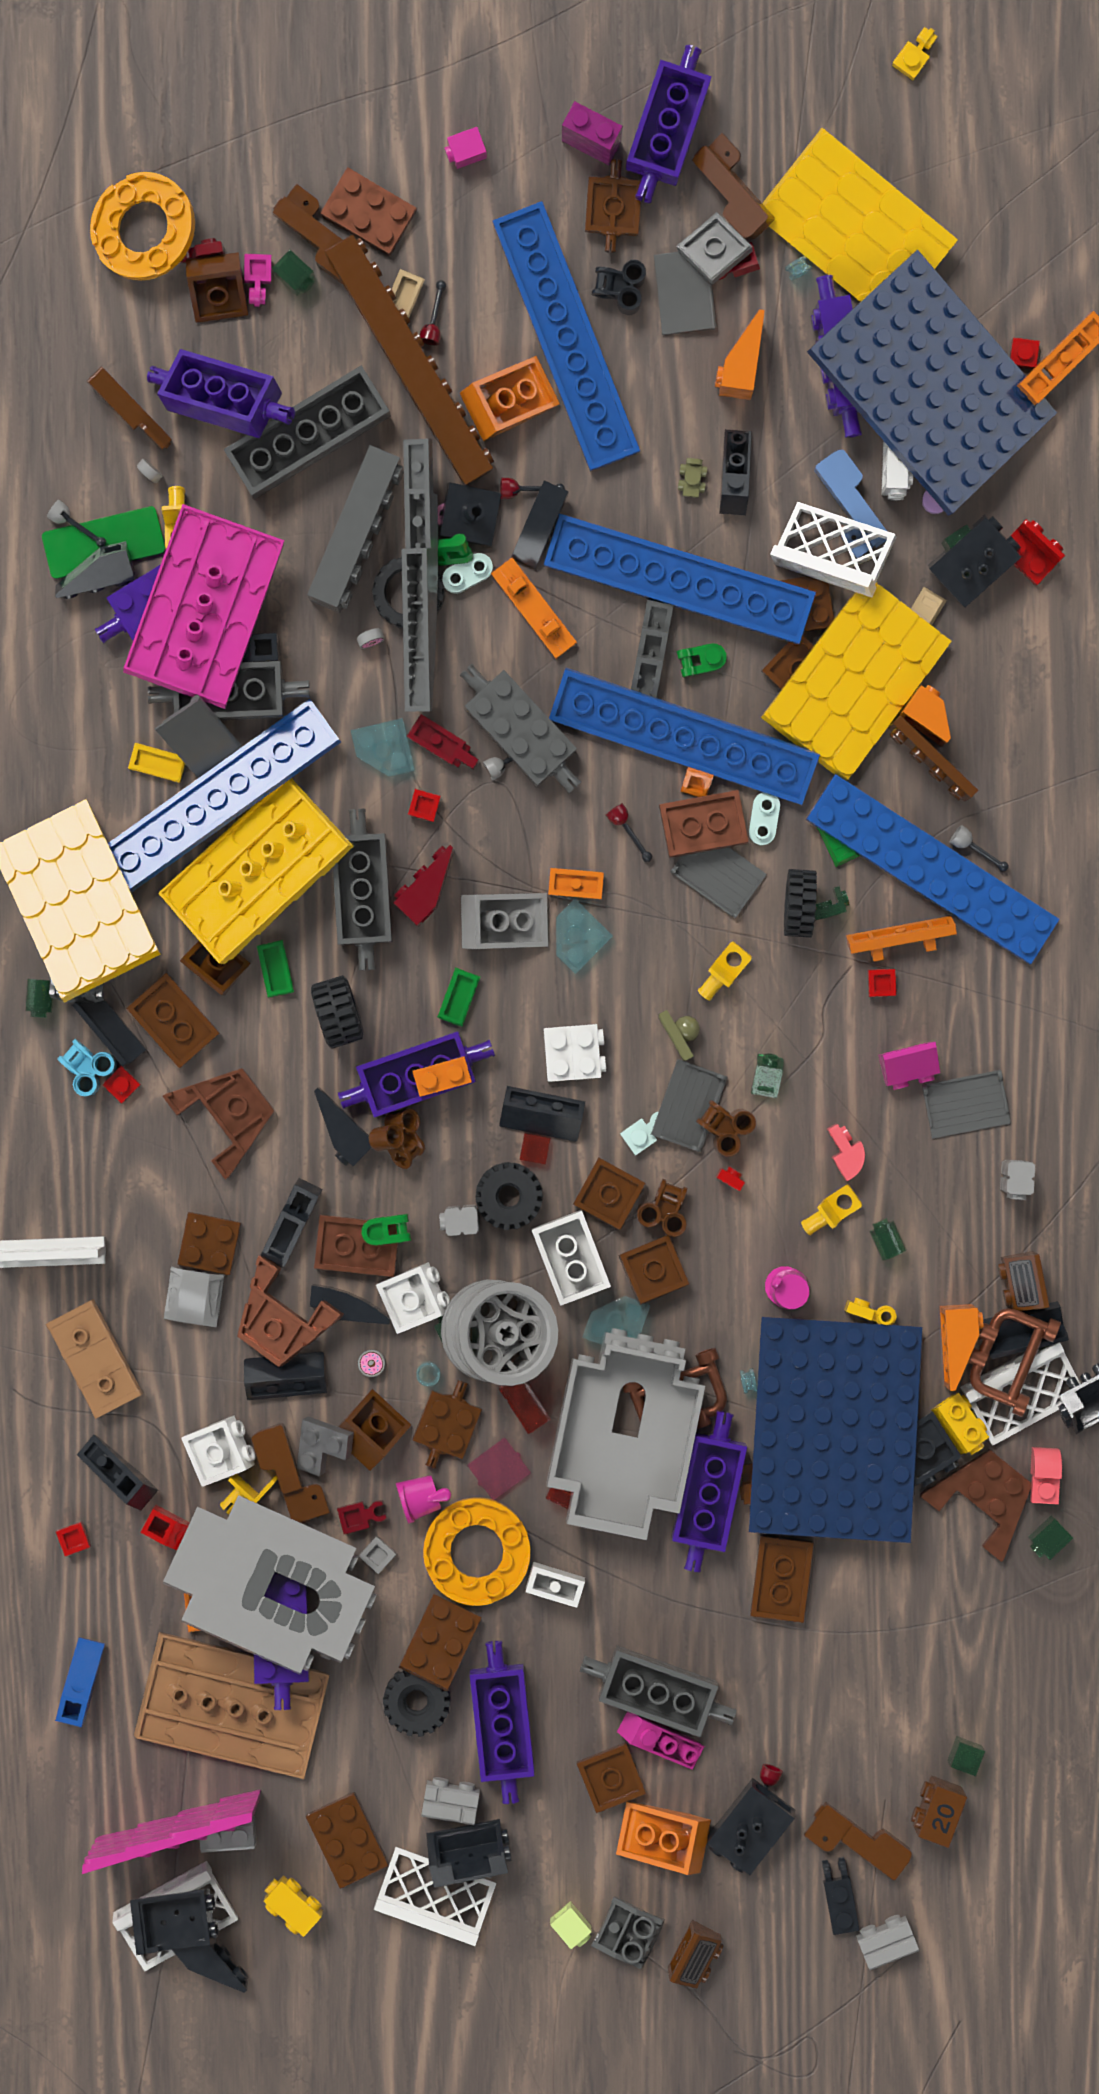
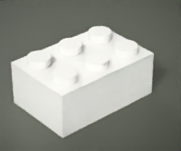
[532,1210,611,1306]

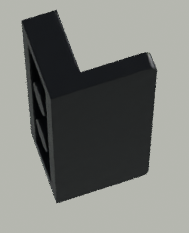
[72,999,147,1067]
[499,1086,586,1142]
[983,1301,1069,1359]
[244,1352,327,1400]

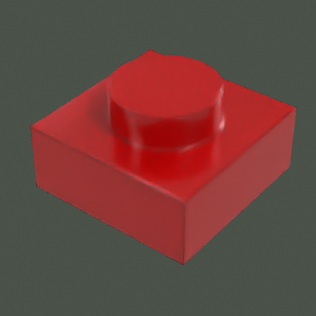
[1010,338,1040,369]
[408,789,441,822]
[868,969,896,997]
[103,1066,141,1104]
[716,1167,745,1191]
[56,1521,91,1556]

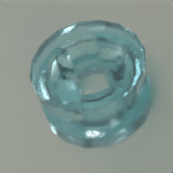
[785,256,812,280]
[416,1361,440,1387]
[739,1368,757,1394]

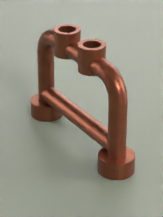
[968,1308,1061,1417]
[622,1348,727,1429]

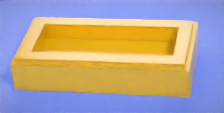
[128,743,186,783]

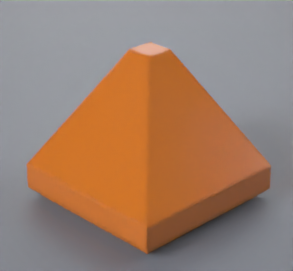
[680,767,714,797]

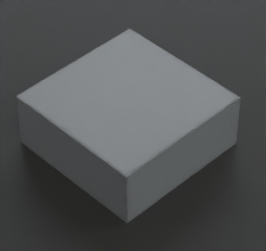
[359,1535,397,1574]

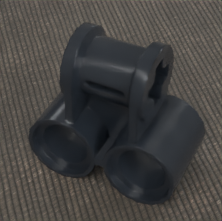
[591,260,646,315]

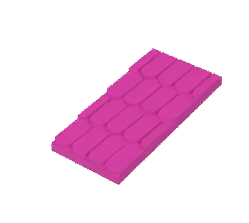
[123,504,285,709]
[82,1790,261,1874]

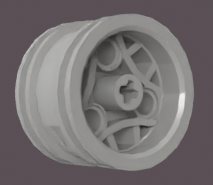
[441,1279,558,1386]

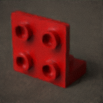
[1010,519,1065,586]

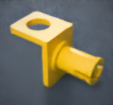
[162,486,188,549]
[698,941,752,1001]
[801,1184,862,1236]
[220,1474,278,1514]

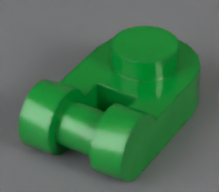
[438,534,473,566]
[676,643,726,678]
[361,1214,411,1245]

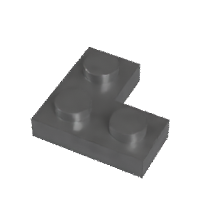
[297,1416,354,1476]

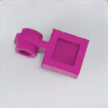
[244,254,271,307]

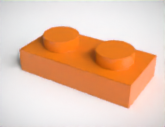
[548,868,604,899]
[413,1056,472,1097]

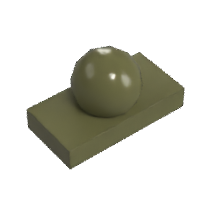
[658,1010,700,1061]

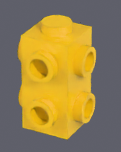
[931,1393,989,1455]
[264,1875,323,1937]

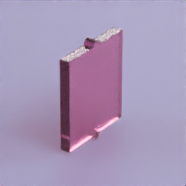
[467,1437,531,1500]

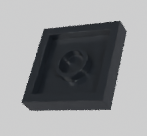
[438,482,501,547]

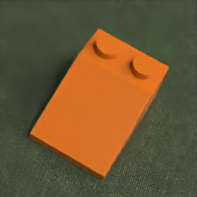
[715,309,765,400]
[460,356,560,441]
[939,1304,983,1391]
[616,1801,711,1875]

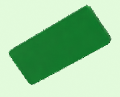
[42,506,166,579]

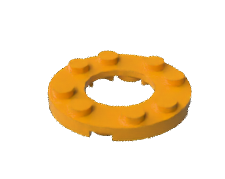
[90,172,195,281]
[423,1497,530,1606]

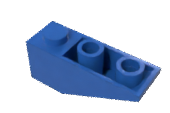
[55,1637,105,1727]

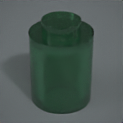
[25,979,53,1018]
[869,1218,907,1261]

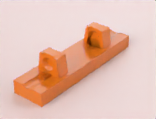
[1017,311,1099,405]
[491,558,577,659]
[846,916,957,961]

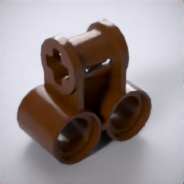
[696,1100,756,1157]
[369,1109,426,1169]
[637,1178,688,1237]

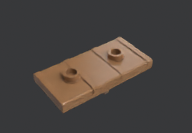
[45,1299,143,1419]

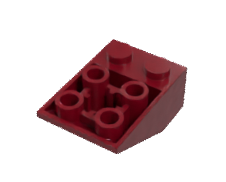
[394,845,454,927]

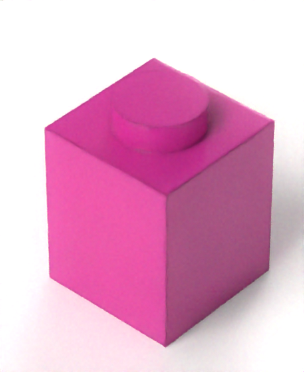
[444,127,487,169]

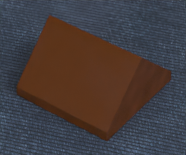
[180,941,251,996]

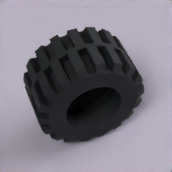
[311,975,364,1049]

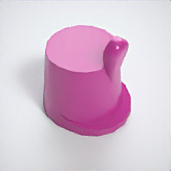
[765,1266,810,1309]
[395,1475,451,1524]

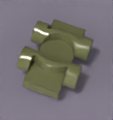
[678,458,707,498]

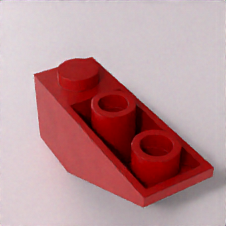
[140,1505,190,1550]

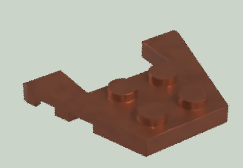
[162,1068,275,1180]
[237,1255,344,1367]
[920,1449,1031,1562]

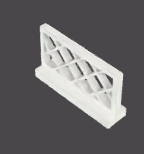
[770,502,896,597]
[0,1236,106,1268]
[960,1342,1081,1446]
[374,1847,496,1946]
[112,1861,238,1971]

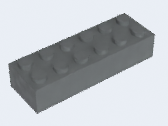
[224,365,391,500]
[307,445,404,613]

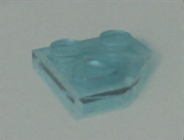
[350,718,415,777]
[556,899,613,974]
[582,1296,651,1344]

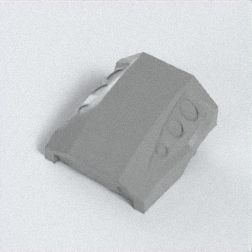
[164,1266,225,1327]

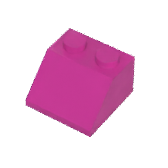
[878,1042,940,1090]

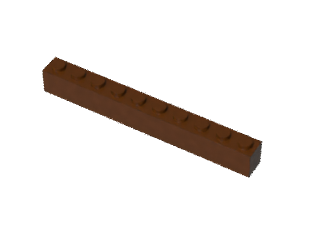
[325,234,494,486]

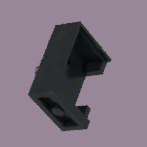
[928,514,1022,608]
[1058,1363,1099,1434]
[707,1778,796,1875]
[426,1819,512,1888]
[130,1888,219,1955]

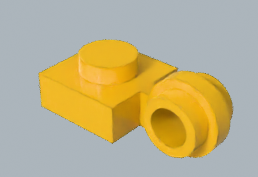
[892,27,938,81]
[844,1297,897,1325]

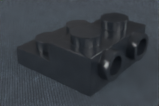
[914,1412,961,1488]

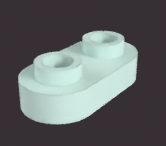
[442,553,493,594]
[749,792,780,845]

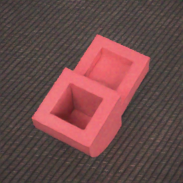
[827,1124,865,1181]
[1030,1447,1062,1504]

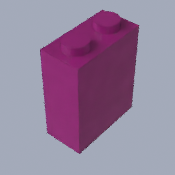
[562,101,623,166]

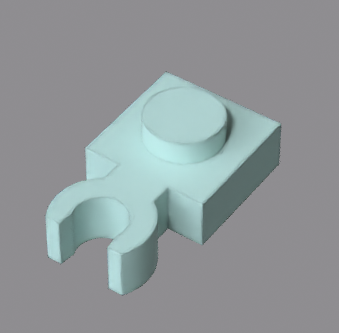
[620,1111,659,1156]

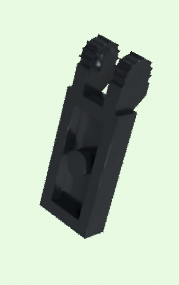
[822,1857,860,1935]

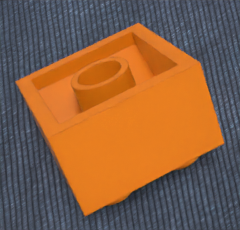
[898,685,951,747]

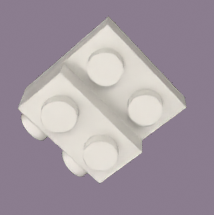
[881,442,913,501]
[544,1024,606,1082]
[376,1262,450,1334]
[181,1416,256,1487]

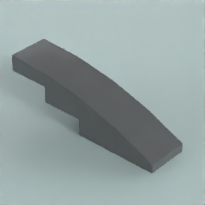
[631,598,674,698]

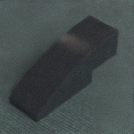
[511,480,569,569]
[261,1178,323,1267]
[310,1284,390,1324]

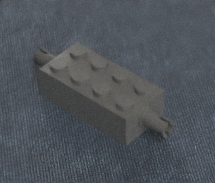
[147,661,310,720]
[460,664,581,793]
[333,809,393,971]
[579,1645,737,1737]

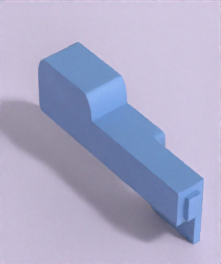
[814,450,887,559]

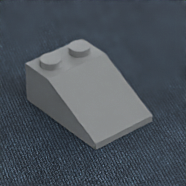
[461,893,548,949]

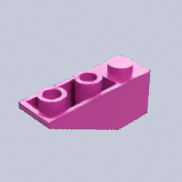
[617,1711,705,1770]

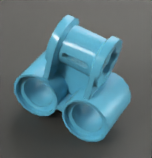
[57,1039,118,1096]

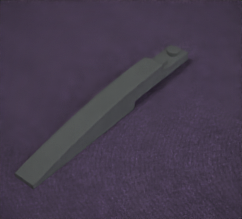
[402,439,438,712]

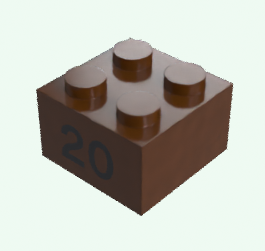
[911,1775,967,1848]

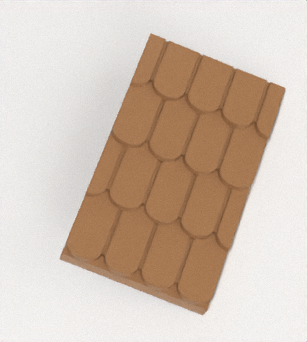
[134,1632,329,1779]

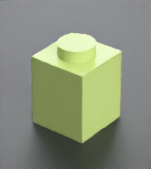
[550,1901,592,1949]

